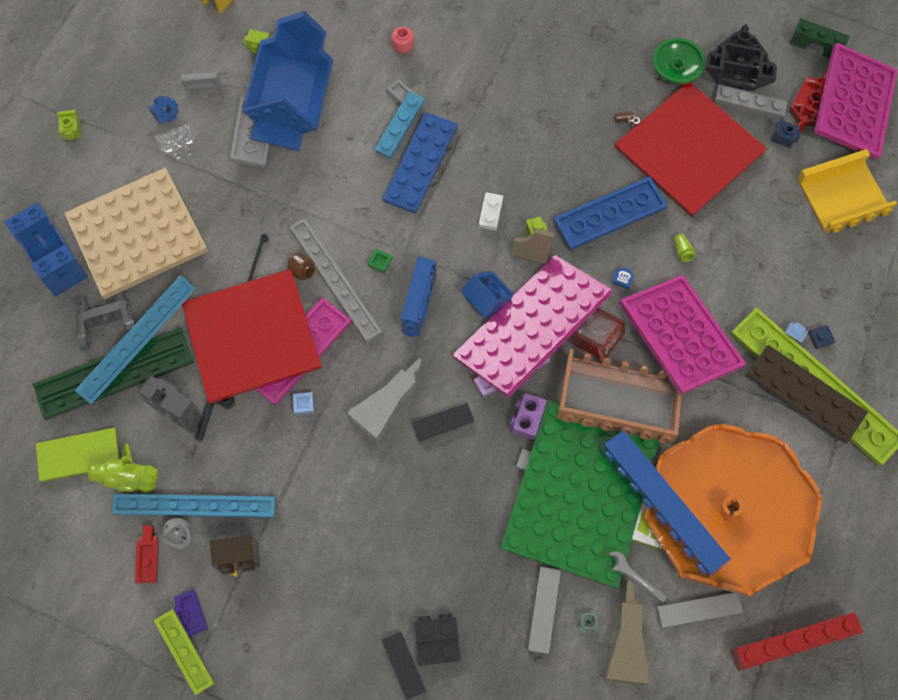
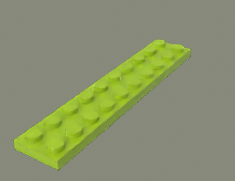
[730,307,898,467]

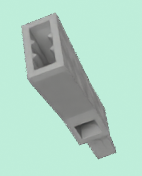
[347,358,422,443]

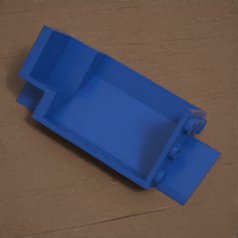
[242,11,333,151]

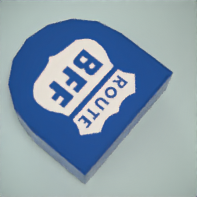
[612,267,633,289]

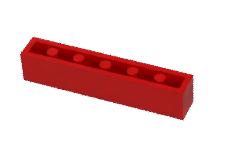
[731,612,863,671]

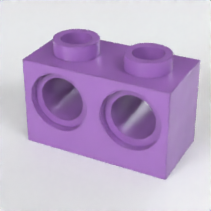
[510,393,547,441]

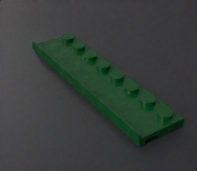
[32,327,194,420]

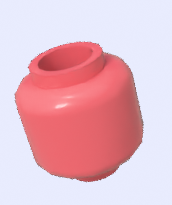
[391,27,414,53]

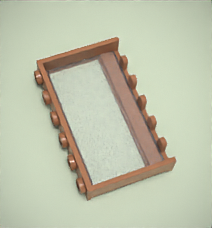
[556,349,682,444]

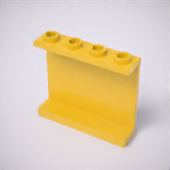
[797,149,897,234]

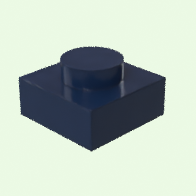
[808,325,836,349]

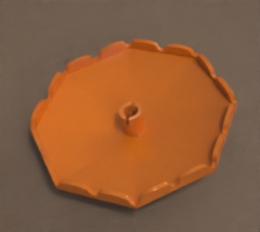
[644,424,822,597]

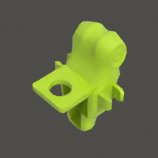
[88,443,159,493]

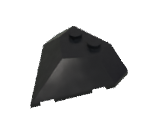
[705,24,777,91]

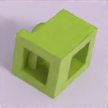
[244,29,270,54]
[57,110,81,140]
[525,217,548,237]

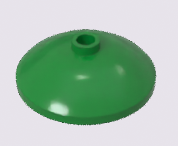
[653,38,706,84]

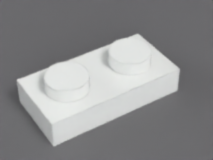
[479,193,503,231]

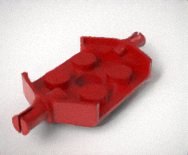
[789,71,828,133]

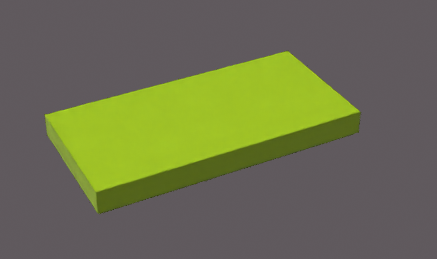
[36,428,120,483]

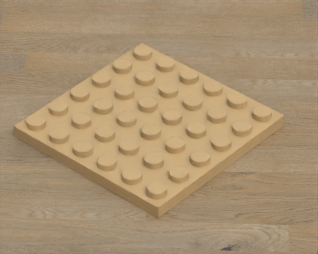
[65,167,208,300]

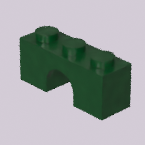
[789,18,850,58]

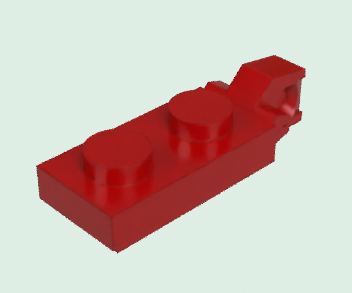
[135,525,159,584]

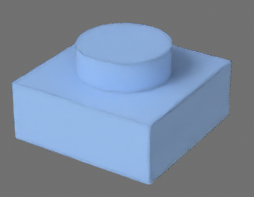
[785,322,808,343]
[293,392,314,415]

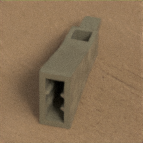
[604,581,650,686]

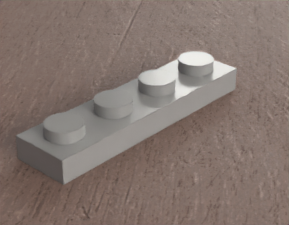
[714,85,788,119]

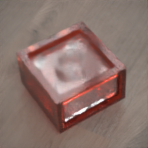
[571,308,625,360]

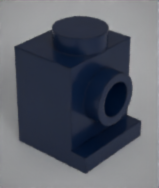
[770,118,801,148]

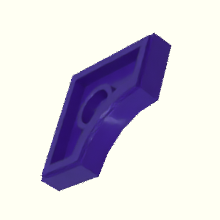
[174,589,208,637]

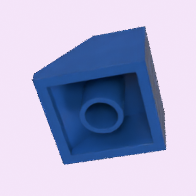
[461,271,514,318]

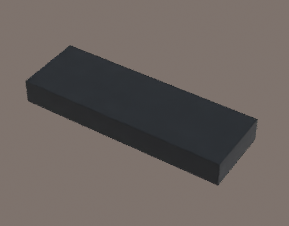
[412,403,474,442]
[382,632,426,700]

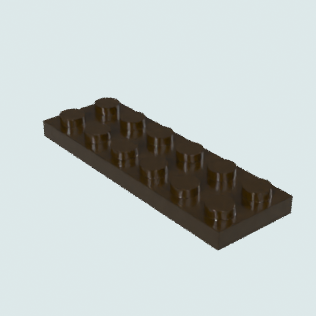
[745,345,868,444]

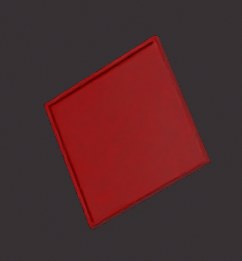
[615,82,767,217]
[182,269,322,404]

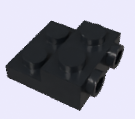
[414,614,461,666]

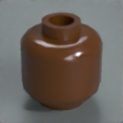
[287,253,315,281]

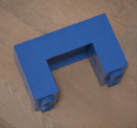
[4,202,88,297]

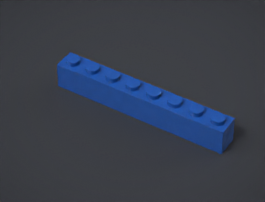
[604,430,731,578]

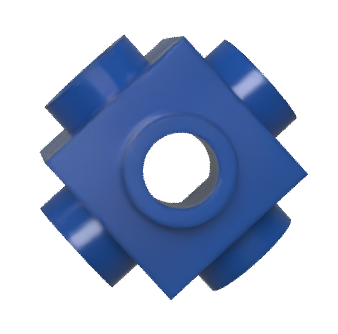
[148,95,179,124]

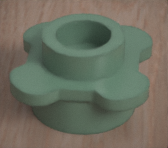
[577,611,600,633]

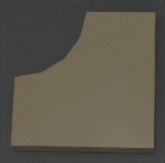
[511,228,555,264]

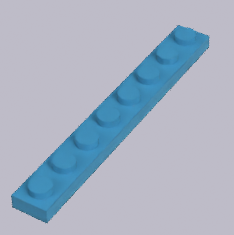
[75,276,195,404]
[111,494,276,518]

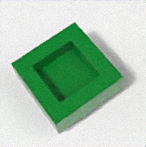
[368,249,393,274]

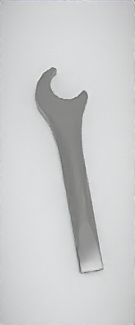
[607,551,667,603]

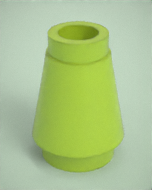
[674,234,695,262]

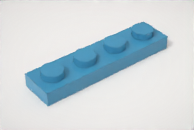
[375,91,425,159]

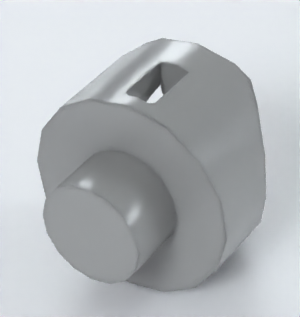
[162,518,191,549]

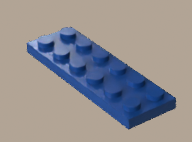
[383,112,458,214]
[553,177,668,251]

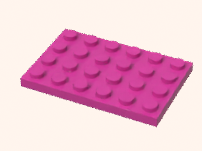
[814,43,898,160]
[619,275,746,395]

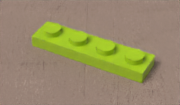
[154,609,215,695]

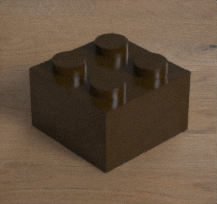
[210,535,260,575]

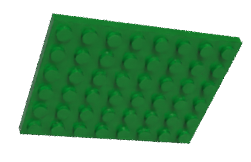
[500,400,659,589]

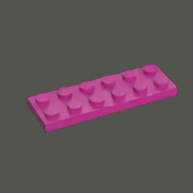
[255,298,352,406]

